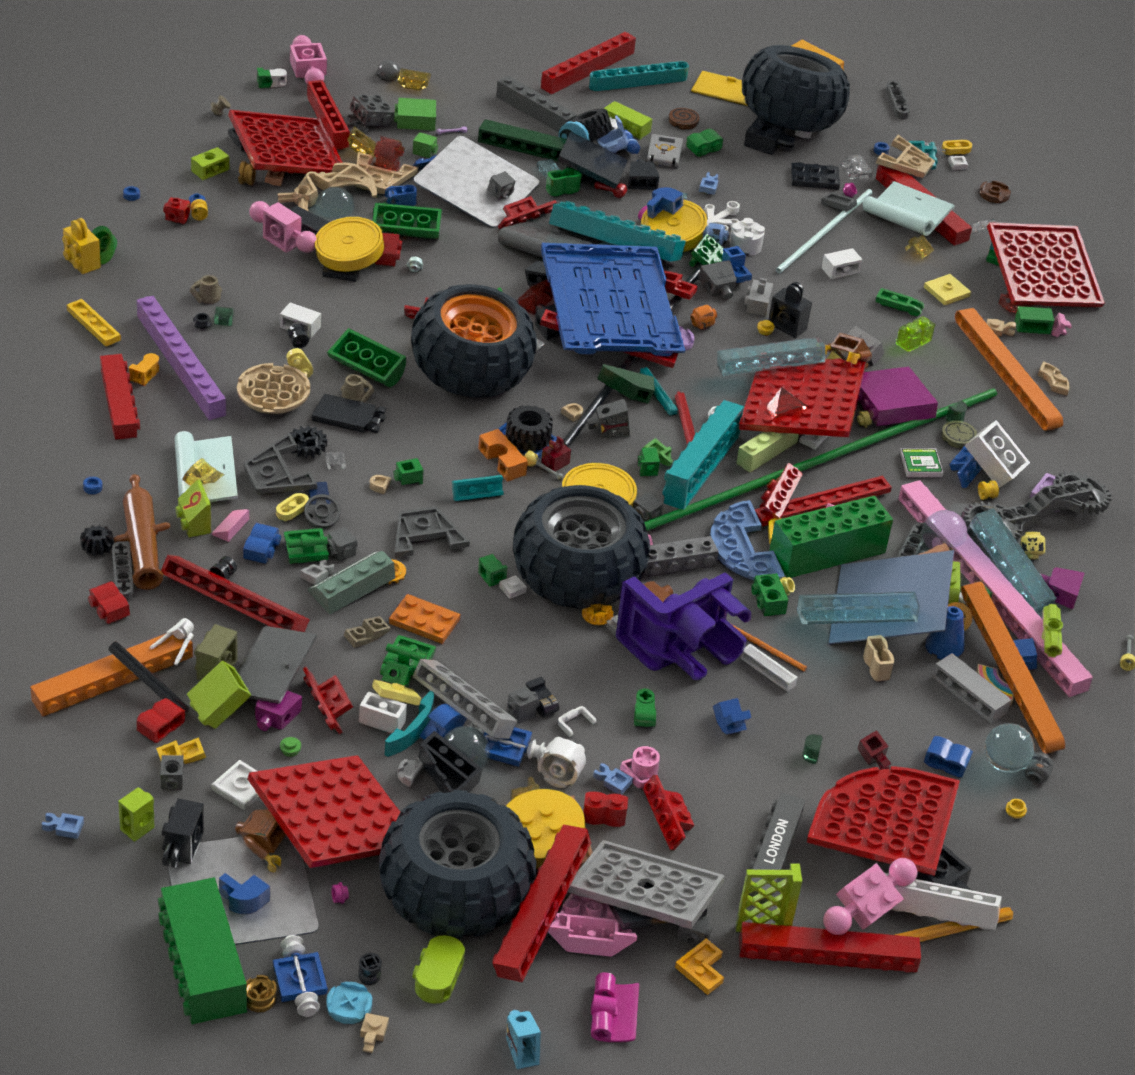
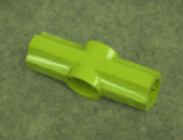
[1041,604,1063,658]

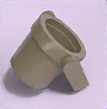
[190,275,222,304]
[341,374,374,403]

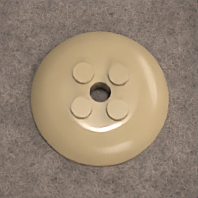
[237,363,310,414]

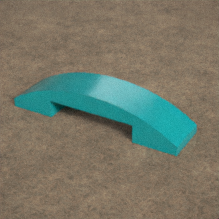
[384,690,434,757]

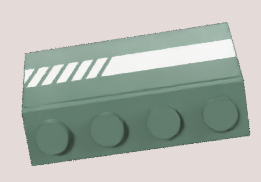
[308,551,395,614]

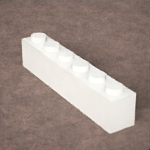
[885,873,1002,930]

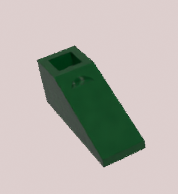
[597,364,655,404]

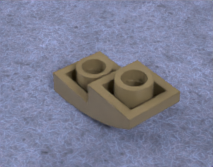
[344,616,391,648]

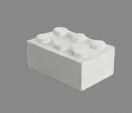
[965,420,1030,488]

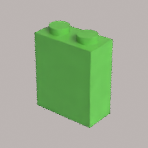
[394,98,436,131]

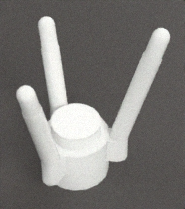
[150,618,194,666]

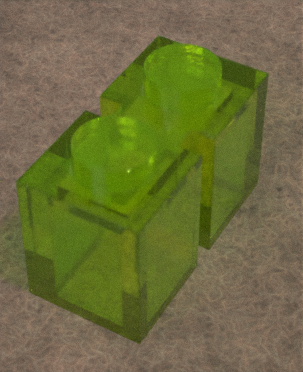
[896,316,936,352]

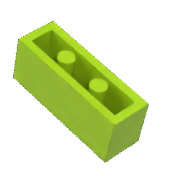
[604,101,652,139]

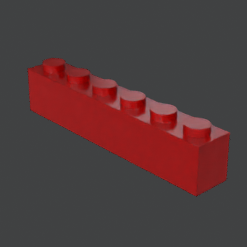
[307,80,350,150]
[100,354,140,440]

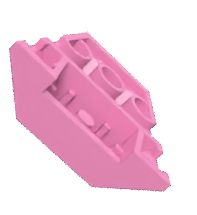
[548,893,637,957]

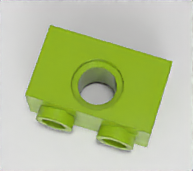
[191,147,230,180]
[118,787,155,842]

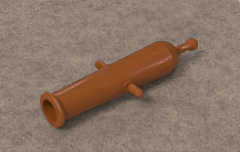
[114,474,170,590]

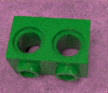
[751,573,789,616]

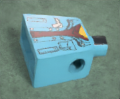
[506,1010,541,1069]

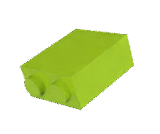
[187,660,251,729]

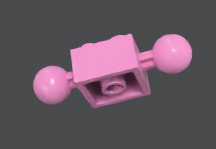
[290,35,327,84]
[249,201,316,253]
[823,858,917,935]

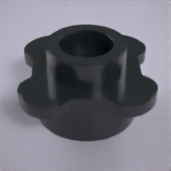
[193,313,212,329]

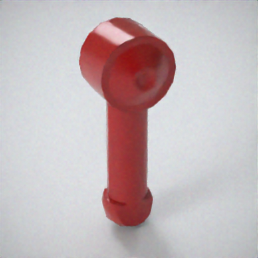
[594,181,627,198]

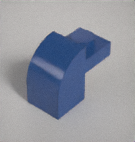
[647,187,683,218]
[722,246,752,283]
[713,698,752,734]
[420,704,467,740]
[219,873,270,914]

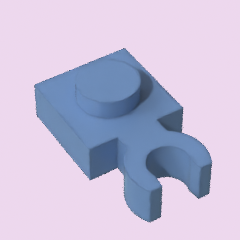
[699,172,718,195]
[593,763,633,795]
[42,813,84,839]

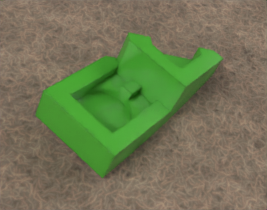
[643,438,673,467]

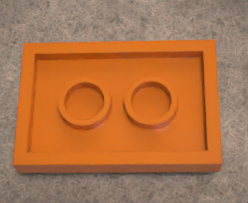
[389,594,461,644]

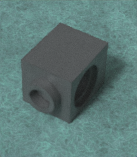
[160,755,184,790]

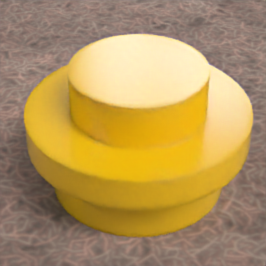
[757,320,775,336]
[1005,799,1027,818]

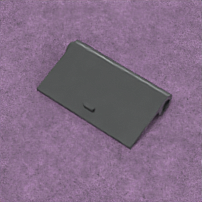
[498,222,593,258]
[237,626,317,703]

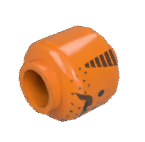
[690,305,717,329]

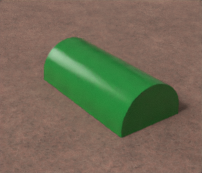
[373,203,442,240]
[327,328,406,387]

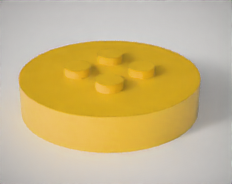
[641,200,707,252]
[315,217,384,272]
[562,463,637,508]
[506,789,585,869]

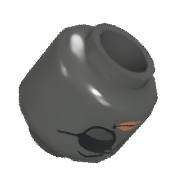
[1024,752,1054,784]

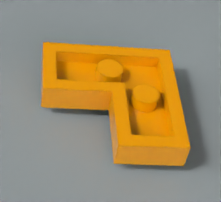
[675,938,724,995]

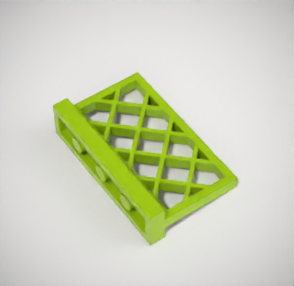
[735,864,802,932]

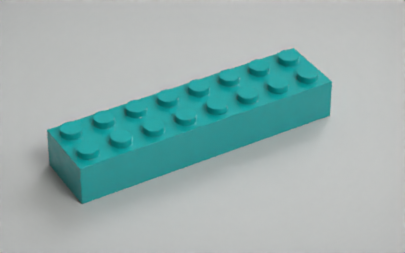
[549,201,686,262]
[662,400,744,510]

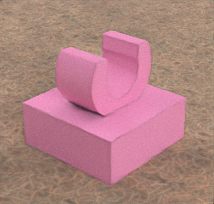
[1051,313,1072,337]

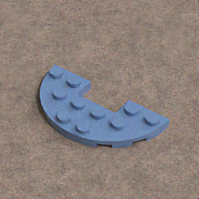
[710,500,785,580]

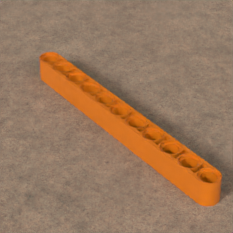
[955,308,1063,431]
[961,581,1065,754]

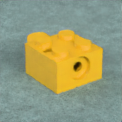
[62,218,101,274]

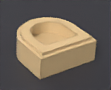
[561,403,583,422]
[370,475,391,494]

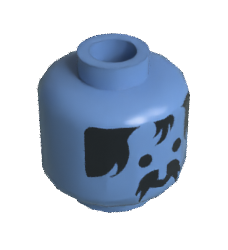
[703,223,728,246]

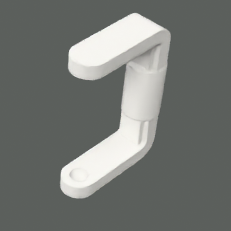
[558,706,597,737]

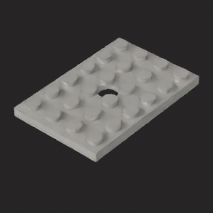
[567,840,725,929]

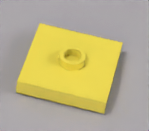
[924,274,971,305]
[372,680,421,706]

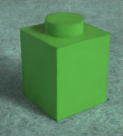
[412,132,439,158]

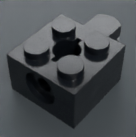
[744,116,796,155]
[768,282,812,339]
[162,798,204,868]
[916,844,973,891]

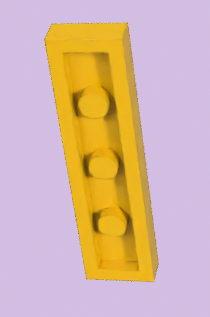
[66,299,121,346]

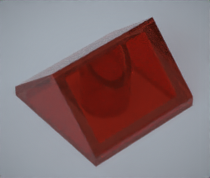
[516,279,553,315]

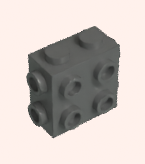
[350,94,395,126]

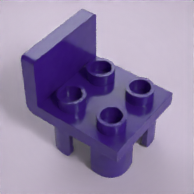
[616,573,751,680]

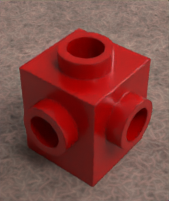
[163,197,190,224]

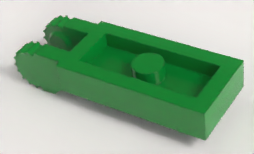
[875,288,925,316]

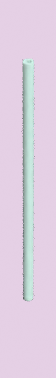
[776,189,872,274]

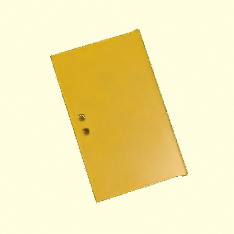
[691,71,748,106]

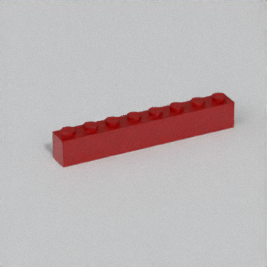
[541,32,636,95]
[875,165,972,246]
[161,555,310,632]
[493,824,591,983]
[739,922,921,972]

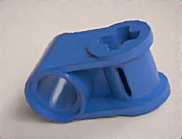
[385,185,417,206]

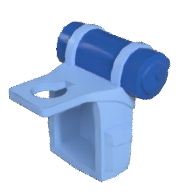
[596,116,640,154]

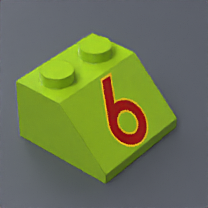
[175,480,211,537]

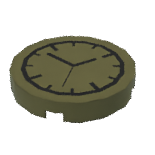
[941,421,977,448]

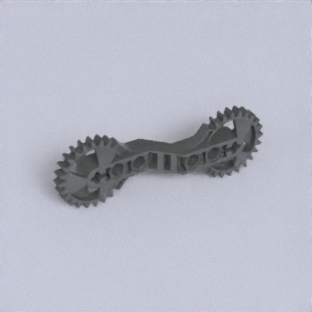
[961,470,1112,547]

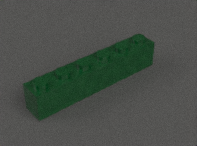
[478,119,567,162]

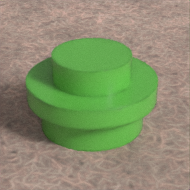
[280,737,301,757]

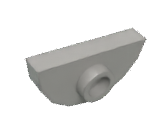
[397,758,424,787]

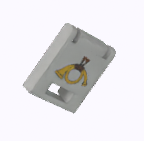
[647,134,683,168]

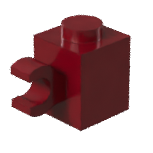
[541,436,571,472]
[857,730,891,770]

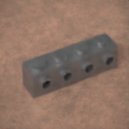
[643,536,719,577]

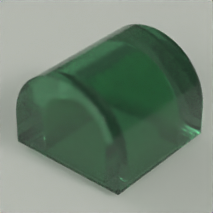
[214,306,235,326]
[946,400,967,422]
[802,734,823,764]

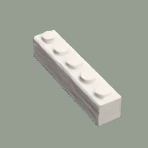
[741,644,798,692]

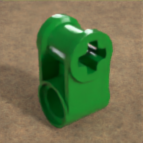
[634,688,656,727]

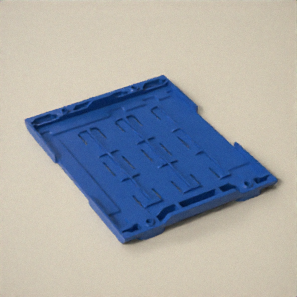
[541,243,686,356]

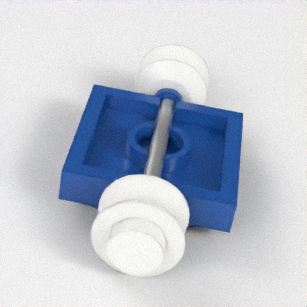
[464,722,546,767]
[273,935,328,1017]

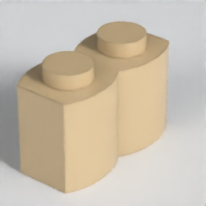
[863,635,894,681]

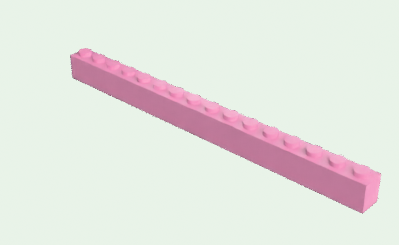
[898,480,1093,697]

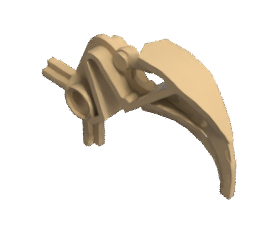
[278,162,377,211]

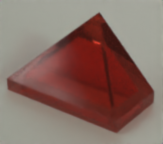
[766,387,807,418]

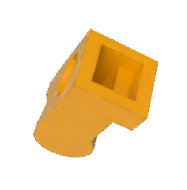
[129,353,159,386]

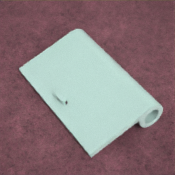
[863,181,955,236]
[174,431,238,502]

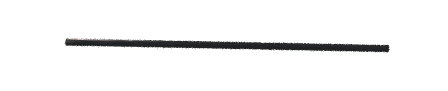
[563,233,730,448]

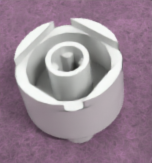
[730,218,765,256]
[537,737,586,788]

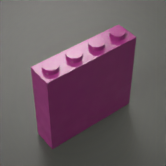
[858,366,938,426]

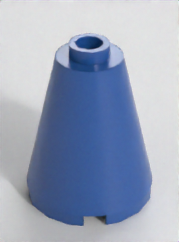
[925,606,965,660]

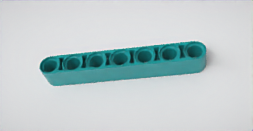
[589,61,689,91]

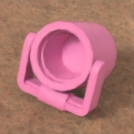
[620,746,660,788]

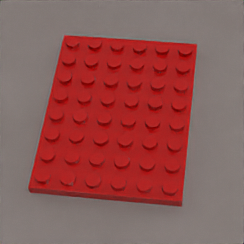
[739,354,866,438]

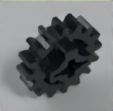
[290,425,327,458]

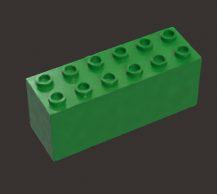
[769,496,893,578]
[157,877,247,1025]

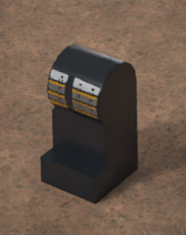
[525,676,559,717]

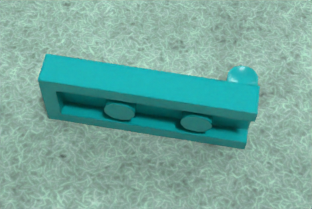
[452,475,504,501]

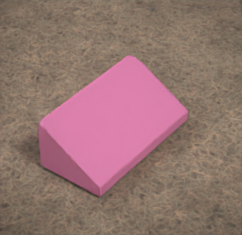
[212,509,249,542]

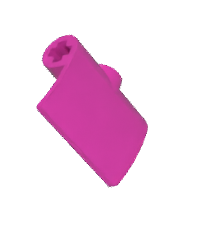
[590,972,639,1042]

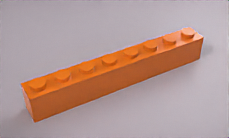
[30,633,193,716]

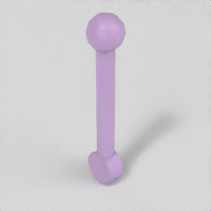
[436,126,467,135]

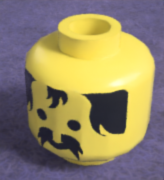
[1021,532,1045,560]

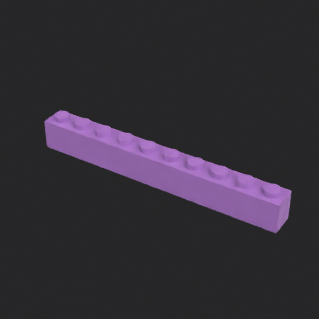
[137,296,226,420]

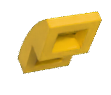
[156,737,206,764]

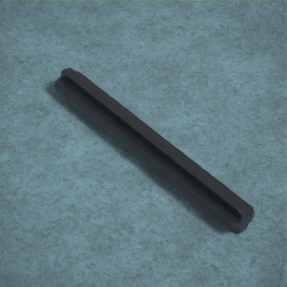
[108,641,189,713]

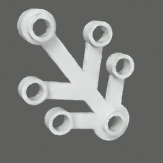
[705,201,740,231]

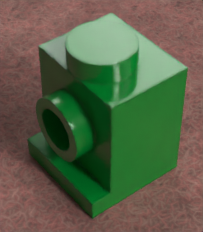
[638,447,660,476]
[393,458,424,485]
[478,554,508,587]
[380,660,414,687]

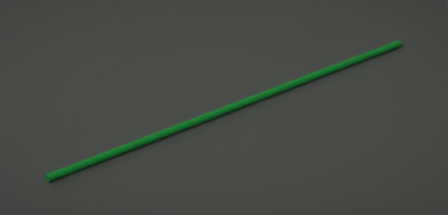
[644,388,997,531]

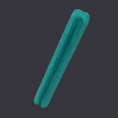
[640,367,678,416]

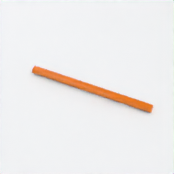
[730,623,807,672]

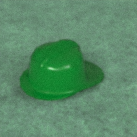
[92,226,117,265]

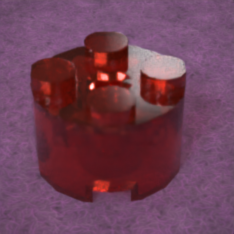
[373,136,405,172]

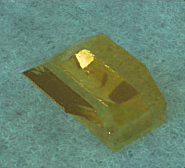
[397,68,431,91]
[348,127,380,158]
[182,458,225,486]

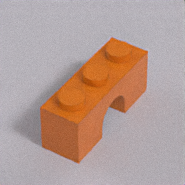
[478,429,528,482]

